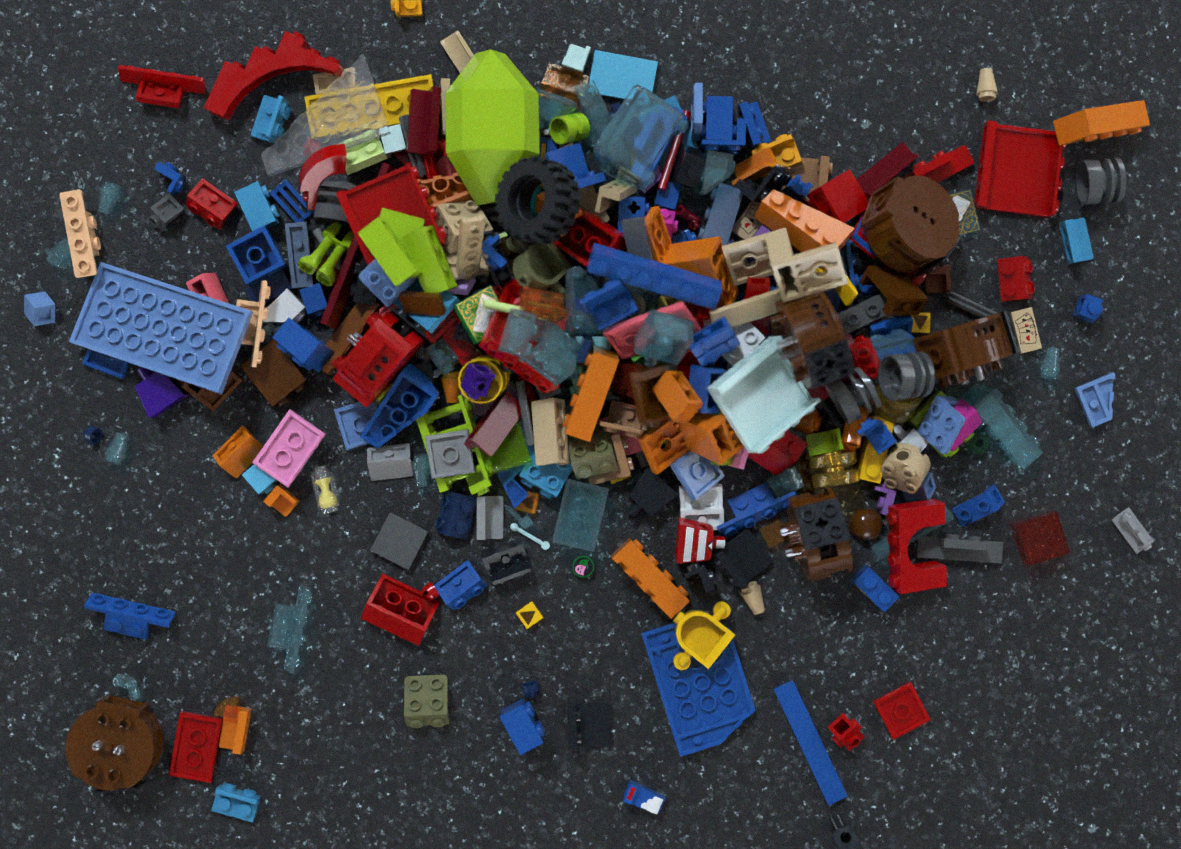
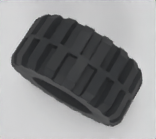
[495,156,581,245]

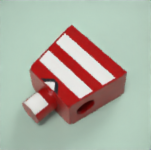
[675,517,725,563]

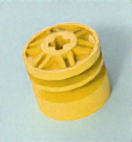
[458,354,510,404]

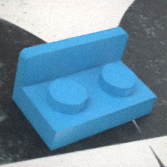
[211,783,261,823]

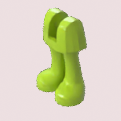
[297,221,354,286]

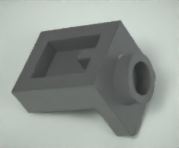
[148,193,184,231]

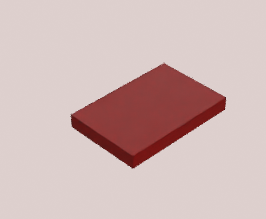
[168,711,223,783]

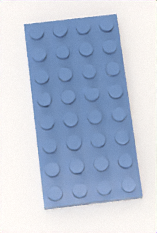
[69,262,253,394]

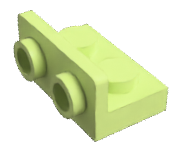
[339,129,387,175]

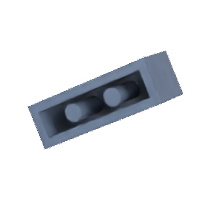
[697,183,744,246]

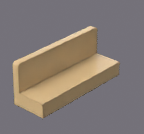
[595,178,639,213]
[531,398,569,466]

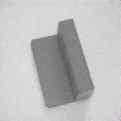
[367,443,414,481]
[477,496,504,540]

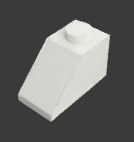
[262,289,306,323]

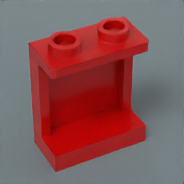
[807,169,869,223]

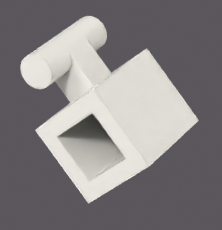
[892,425,929,453]

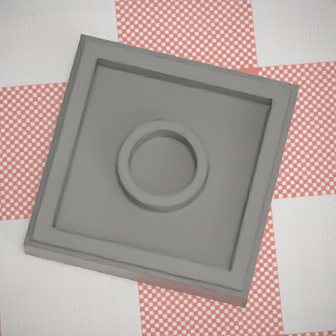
[425,430,475,479]

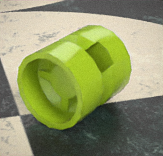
[549,112,590,145]

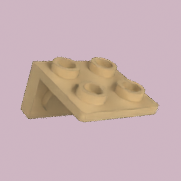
[435,200,493,254]

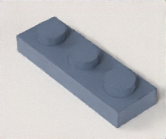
[285,222,314,288]

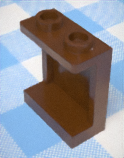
[860,266,928,316]
[240,339,309,407]
[629,362,678,427]

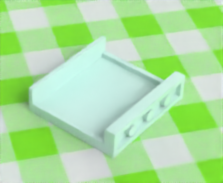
[707,336,821,454]

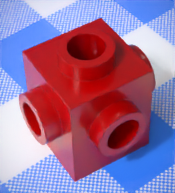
[828,713,865,751]

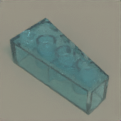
[958,383,1043,469]

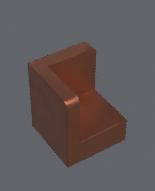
[925,265,951,293]

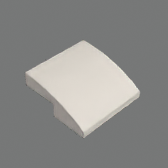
[679,484,724,530]

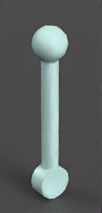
[510,523,550,550]

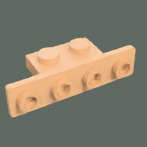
[59,189,101,278]
[236,280,271,368]

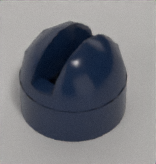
[83,426,102,444]
[521,680,539,698]

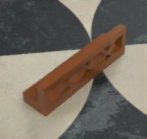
[322,302,382,375]

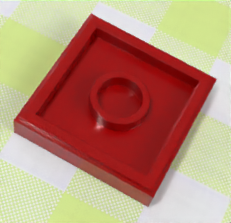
[872,681,931,740]

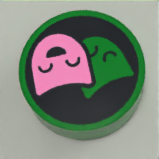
[573,556,594,578]

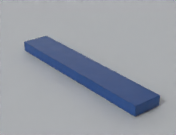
[773,680,848,806]

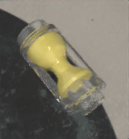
[310,465,340,515]

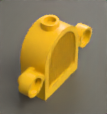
[673,601,735,670]

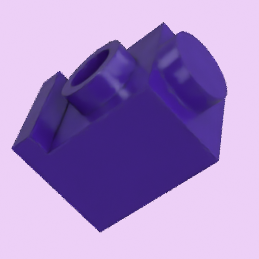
[461,363,496,400]

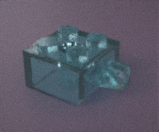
[634,309,693,367]

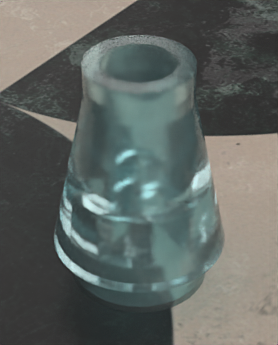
[97,181,122,215]
[1039,347,1060,380]
[104,432,129,465]
[411,454,430,487]

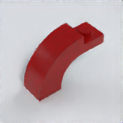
[299,144,347,210]

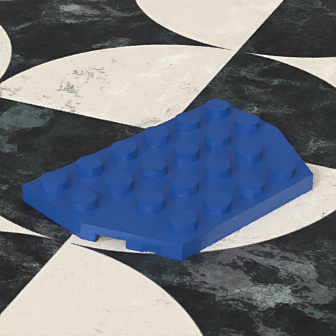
[641,622,755,757]

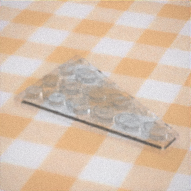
[261,54,391,177]

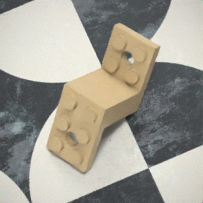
[722,227,848,302]

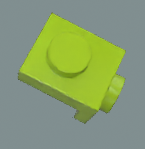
[465,473,493,497]

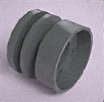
[1076,157,1126,205]
[314,180,357,226]
[878,352,935,400]
[826,367,881,425]

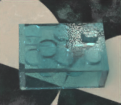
[552,478,609,552]

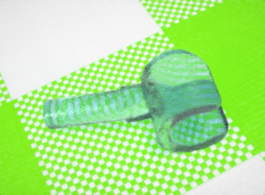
[506,506,534,529]

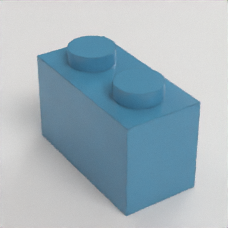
[234,181,280,231]

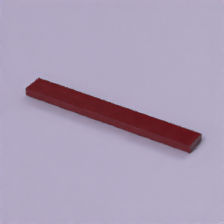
[320,163,396,330]

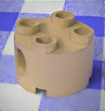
[880,443,931,494]

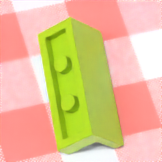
[358,217,422,286]
[402,225,458,293]

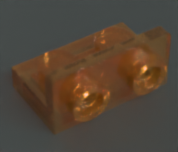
[539,62,590,108]
[520,286,569,322]

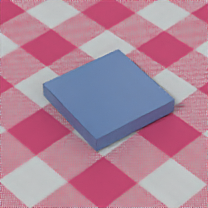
[691,83,703,141]
[334,402,379,450]
[670,451,725,501]

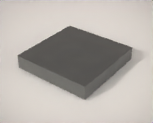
[370,512,429,570]

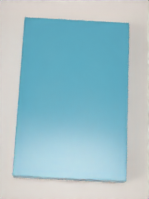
[587,50,658,105]

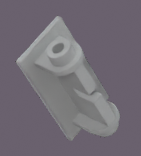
[1111,507,1154,554]

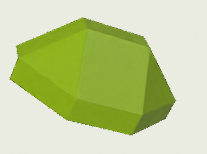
[445,49,539,206]

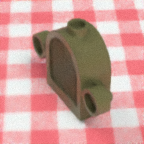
[506,236,573,304]

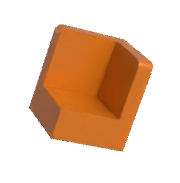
[263,484,300,516]

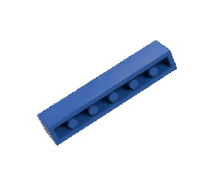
[587,243,722,310]

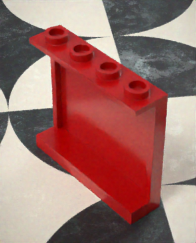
[974,120,1066,217]
[336,162,447,265]
[479,278,583,393]

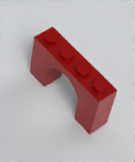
[887,499,947,594]

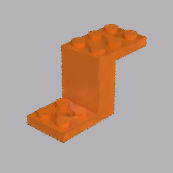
[645,206,739,308]
[638,412,744,475]

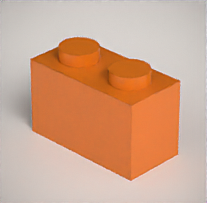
[652,371,704,422]

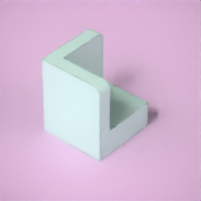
[562,44,591,75]
[379,124,406,158]

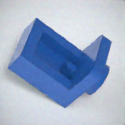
[154,162,185,196]

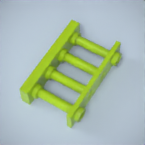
[416,395,494,493]

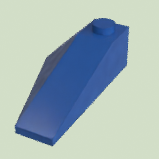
[360,363,439,448]

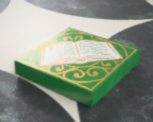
[453,285,498,345]

